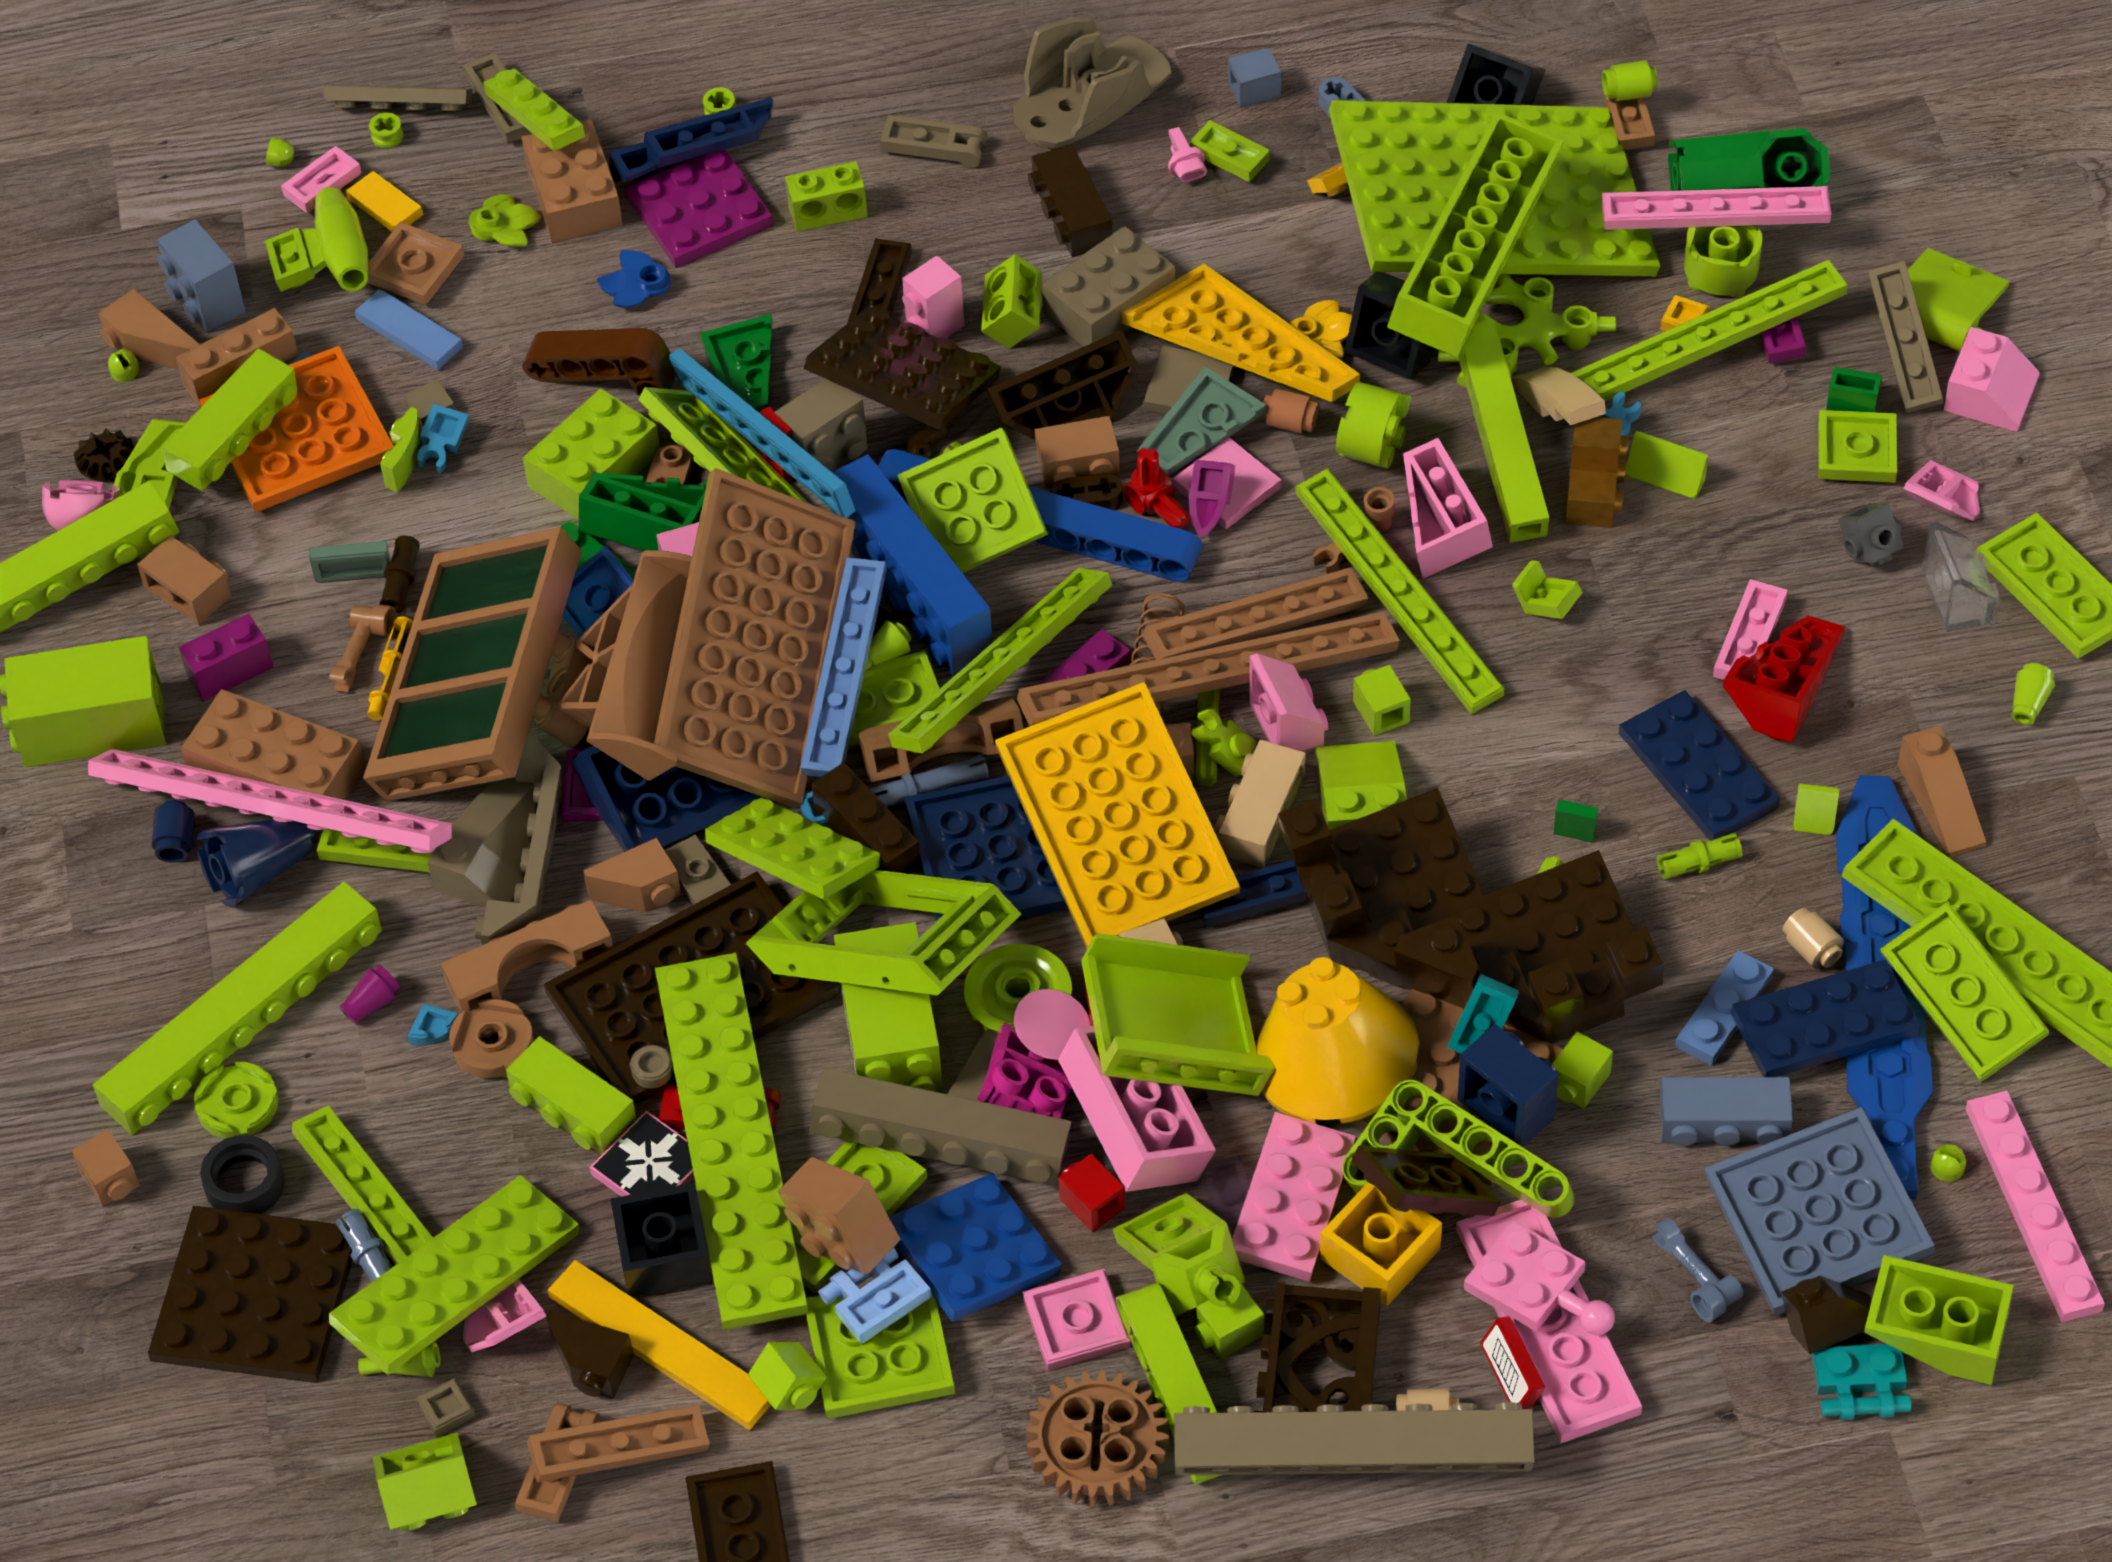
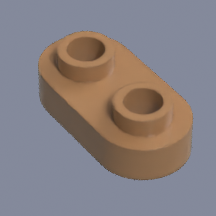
[646,444,692,485]

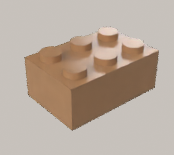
[521,119,623,244]

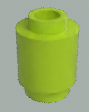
[1602,60,1658,101]

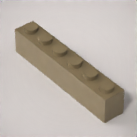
[809,1068,1071,1186]

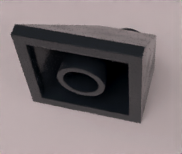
[1446,43,1546,105]

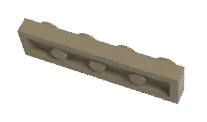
[324,84,473,111]
[1868,260,1944,414]

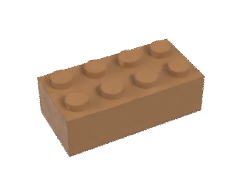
[181,689,366,800]

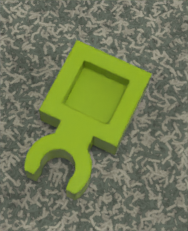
[1191,709,1257,777]

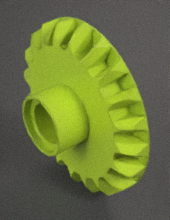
[964,944,1072,1033]

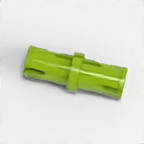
[1656,833,1743,880]

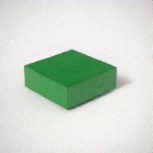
[1554,800,1599,843]

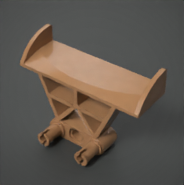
[533,550,692,781]

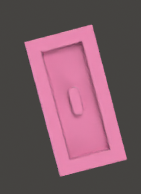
[281,146,362,213]

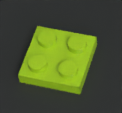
[1818,410,1897,483]

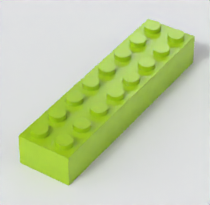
[1387,111,1564,358]

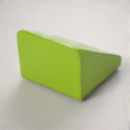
[1793,783,1839,835]

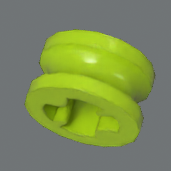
[703,87,736,115]
[369,112,404,149]

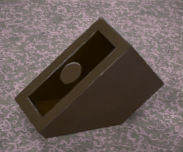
[1781,1275,1872,1354]
[546,1310,634,1399]

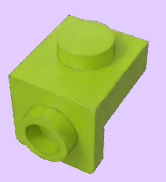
[1513,560,1583,619]

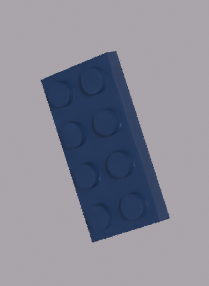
[1619,690,1780,840]
[1731,959,1921,1077]

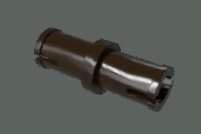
[379,535,420,613]

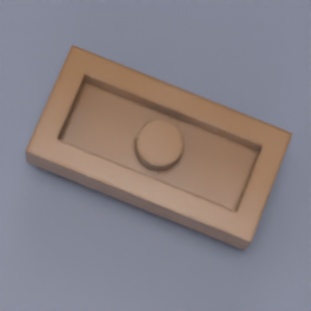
[1603,92,1655,150]

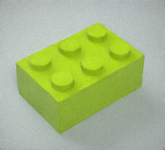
[523,388,660,520]

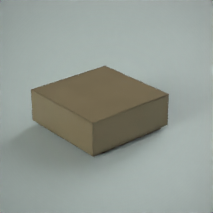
[404,379,455,427]
[416,1378,476,1438]

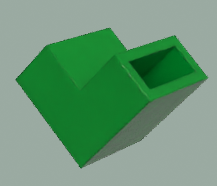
[1826,367,1882,412]

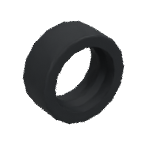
[200,1135,285,1214]

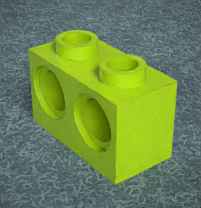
[785,161,868,232]
[981,254,1043,349]

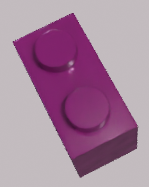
[178,613,274,702]

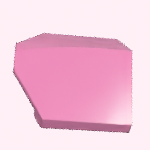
[1904,460,1980,521]
[462,1279,546,1352]

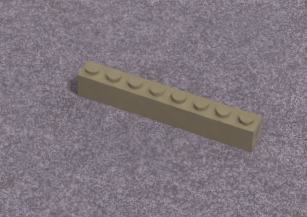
[1174,1402,1534,1475]

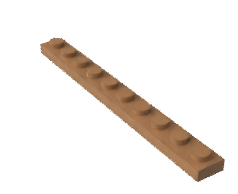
[1017,612,1400,726]

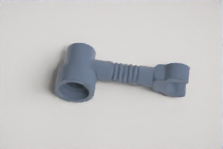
[1652,1218,1743,1322]

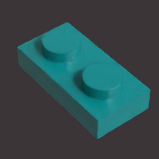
[1447,974,1519,1053]

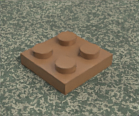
[367,222,465,305]

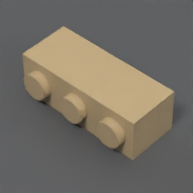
[1214,740,1305,868]

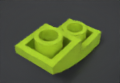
[380,406,422,493]

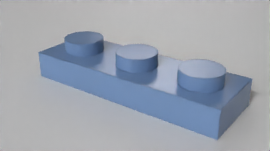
[1675,950,1774,1066]

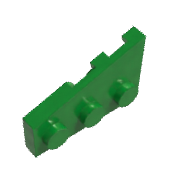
[700,313,773,412]

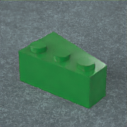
[578,472,707,551]

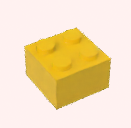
[1320,1182,1442,1307]

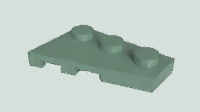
[1137,366,1267,476]

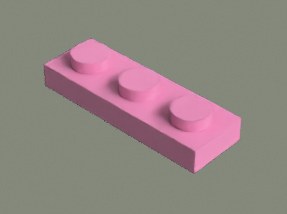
[1713,579,1788,680]

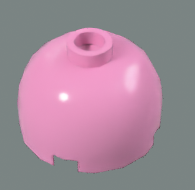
[42,480,120,531]

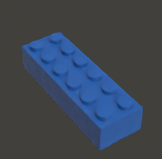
[832,454,992,677]

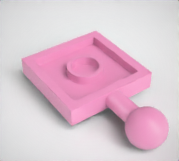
[1464,1220,1615,1335]

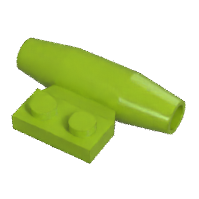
[265,187,368,292]

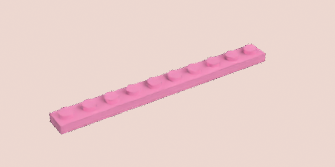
[88,749,452,853]

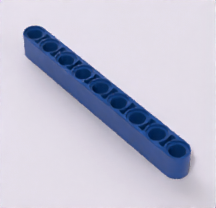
[878,449,1203,582]

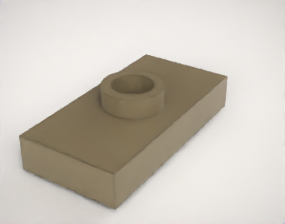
[664,835,731,905]

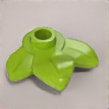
[468,194,541,247]

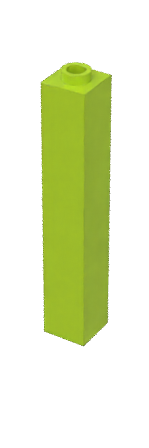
[1458,320,1550,543]

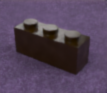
[1028,144,1113,257]
[812,762,920,874]

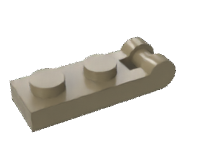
[880,115,988,168]

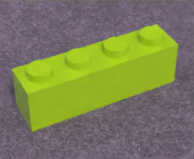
[162,348,298,492]

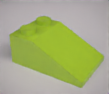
[1315,741,1407,830]
[1864,1255,2014,1385]

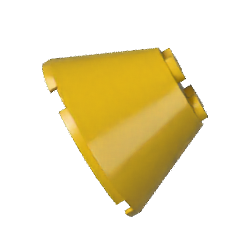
[1256,957,1420,1124]

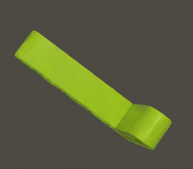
[1342,1080,1574,1218]

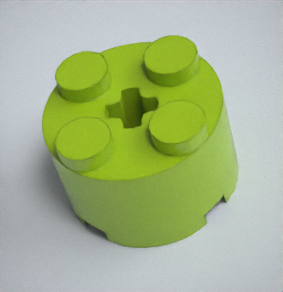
[1684,225,1762,298]
[1336,382,1411,469]

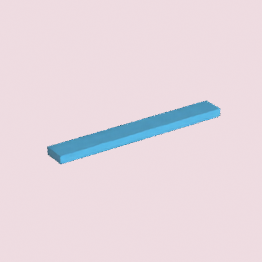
[669,348,856,518]

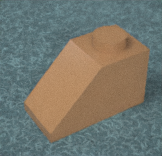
[583,838,682,912]

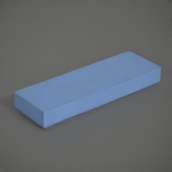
[355,289,463,370]

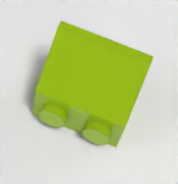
[372,1432,477,1531]

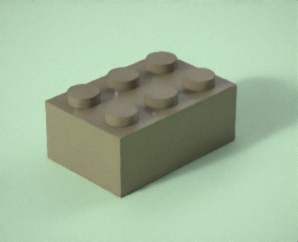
[1041,226,1175,347]

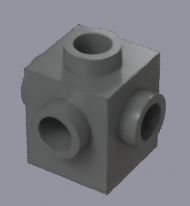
[1838,503,1904,566]

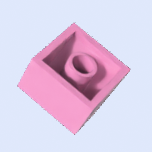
[1943,327,2040,432]
[1249,653,1329,754]

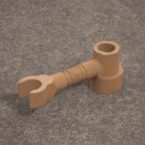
[1313,487,1395,574]
[329,604,396,693]

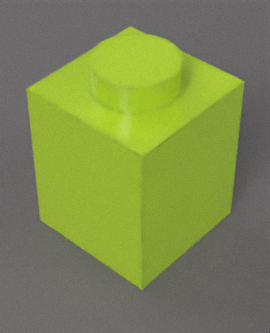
[1353,664,1411,736]
[1552,1031,1613,1109]
[1194,1282,1264,1360]
[748,1342,827,1410]

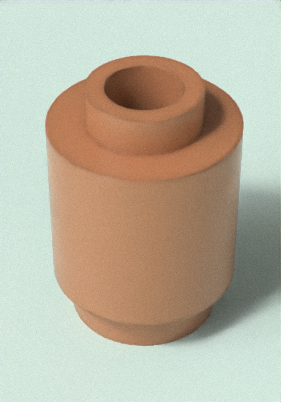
[1261,389,1320,434]

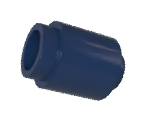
[152,800,195,863]

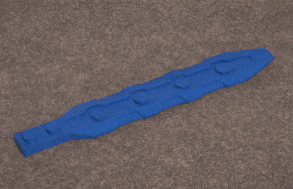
[1836,775,1933,1200]

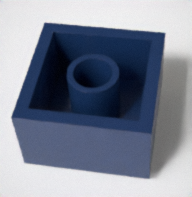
[1457,1024,1559,1147]

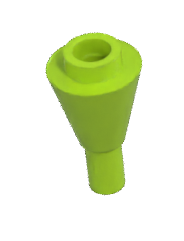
[865,620,911,671]
[358,1342,441,1378]

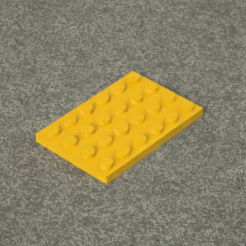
[995,682,1240,949]

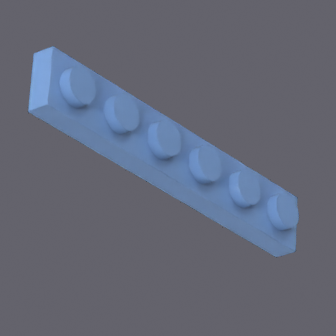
[800,557,887,777]

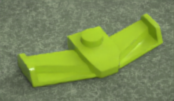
[114,419,186,559]

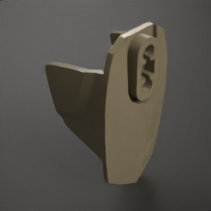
[1012,18,1172,148]

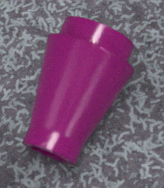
[339,964,401,1025]

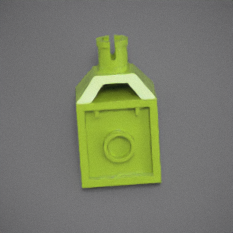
[1112,1193,1245,1316]

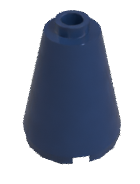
[197,819,315,907]

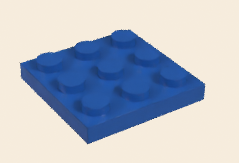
[889,1173,1062,1322]

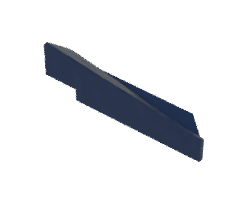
[609,97,774,182]

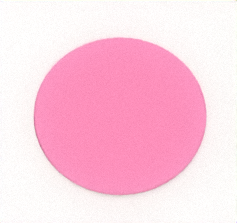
[1014,989,1091,1060]

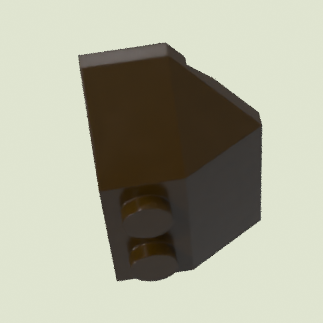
[986,330,1138,440]

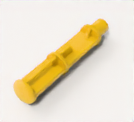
[367,616,413,721]

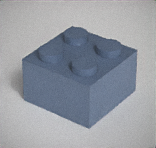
[157,219,246,333]

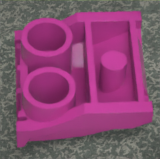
[977,1022,1072,1119]

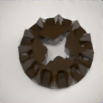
[73,428,135,480]

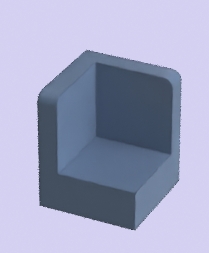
[1228,48,1281,108]

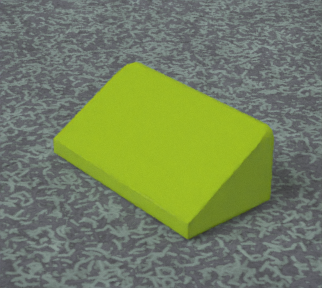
[1625,431,1708,499]

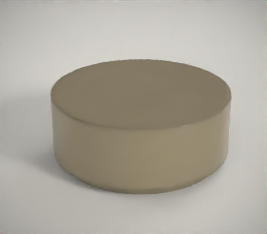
[630,1045,674,1088]

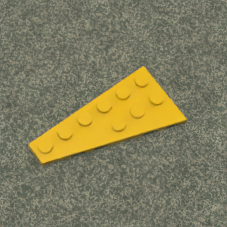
[1121,263,1360,402]

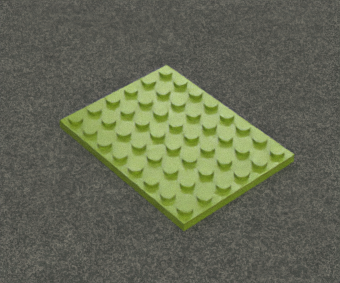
[1329,100,1660,277]

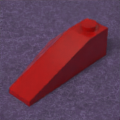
[1723,615,1846,743]

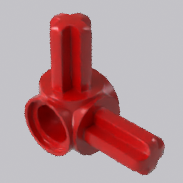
[1123,447,1191,530]

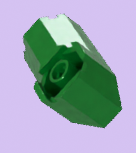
[1668,127,1830,191]

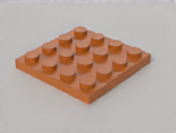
[199,346,394,513]

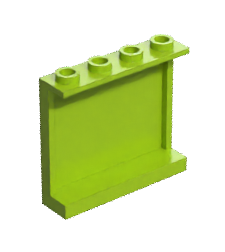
[1081,933,1274,1096]

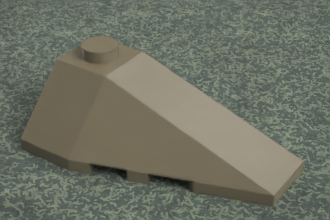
[428,777,538,908]

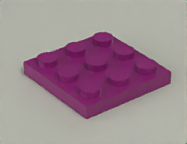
[625,149,774,268]

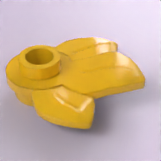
[1289,300,1352,359]

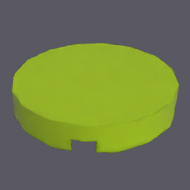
[194,1062,278,1139]

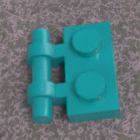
[1812,1344,1911,1420]

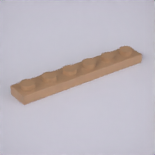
[1143,567,1369,660]

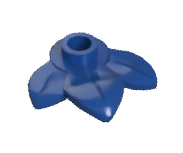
[597,250,671,308]

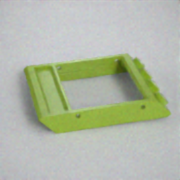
[746,870,1021,995]

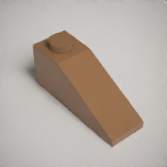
[98,289,200,369]
[1897,725,1986,858]

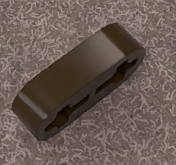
[1050,473,1123,510]

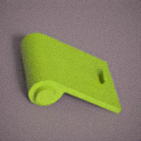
[1879,248,2010,352]

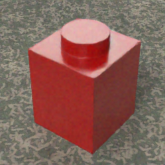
[1058,1154,1125,1233]

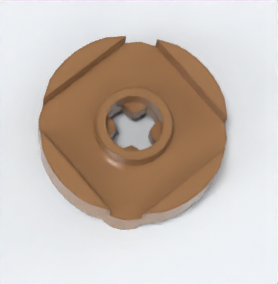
[449,999,534,1078]

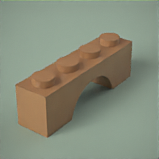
[857,696,1023,782]
[440,899,613,1013]

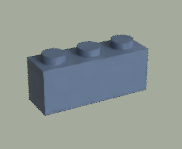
[1659,1077,1793,1146]

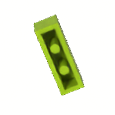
[506,1036,637,1155]

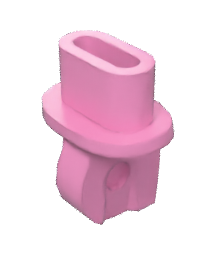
[1168,127,1207,183]

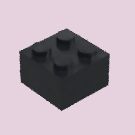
[1344,271,1434,379]
[610,1183,713,1297]

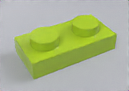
[1189,120,1270,182]

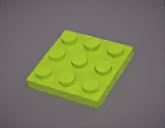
[897,427,1048,573]
[806,1287,955,1419]

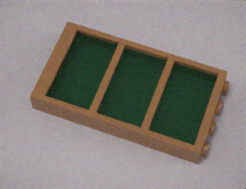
[363,527,582,801]

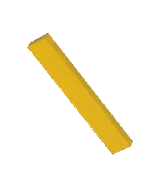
[547,1260,771,1431]

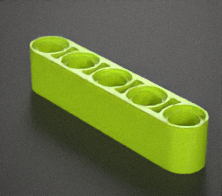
[1116,1282,1222,1485]

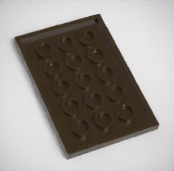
[544,871,841,1105]

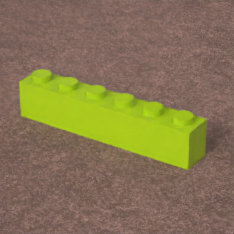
[0,480,180,633]

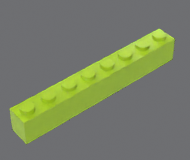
[92,882,382,1135]

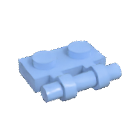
[818,1248,932,1344]

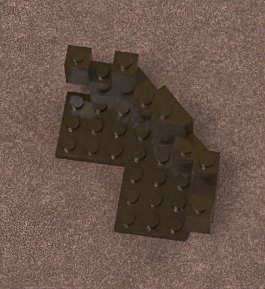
[1277,788,1663,1044]

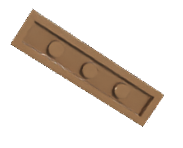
[527,1404,710,1482]

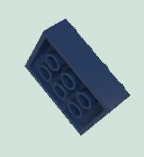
[572,746,770,852]

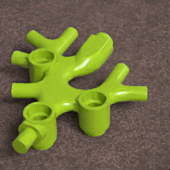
[1438,274,1616,388]

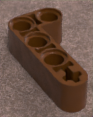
[522,328,676,397]

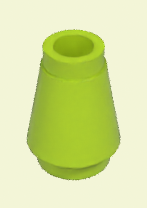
[2011,663,2055,725]

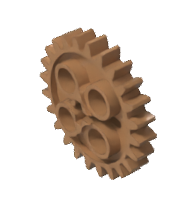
[1026,1370,1169,1507]

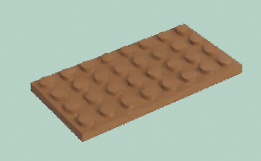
[654,468,856,808]

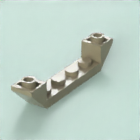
[475,730,563,945]

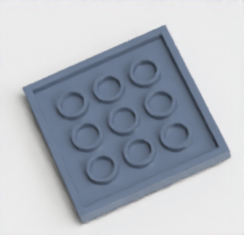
[1704,1107,1935,1316]

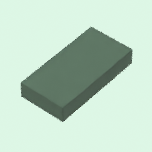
[309,541,391,582]

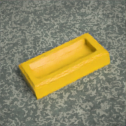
[346,171,423,232]

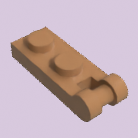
[515,1402,600,1522]

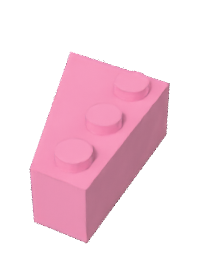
[1403,438,1493,579]

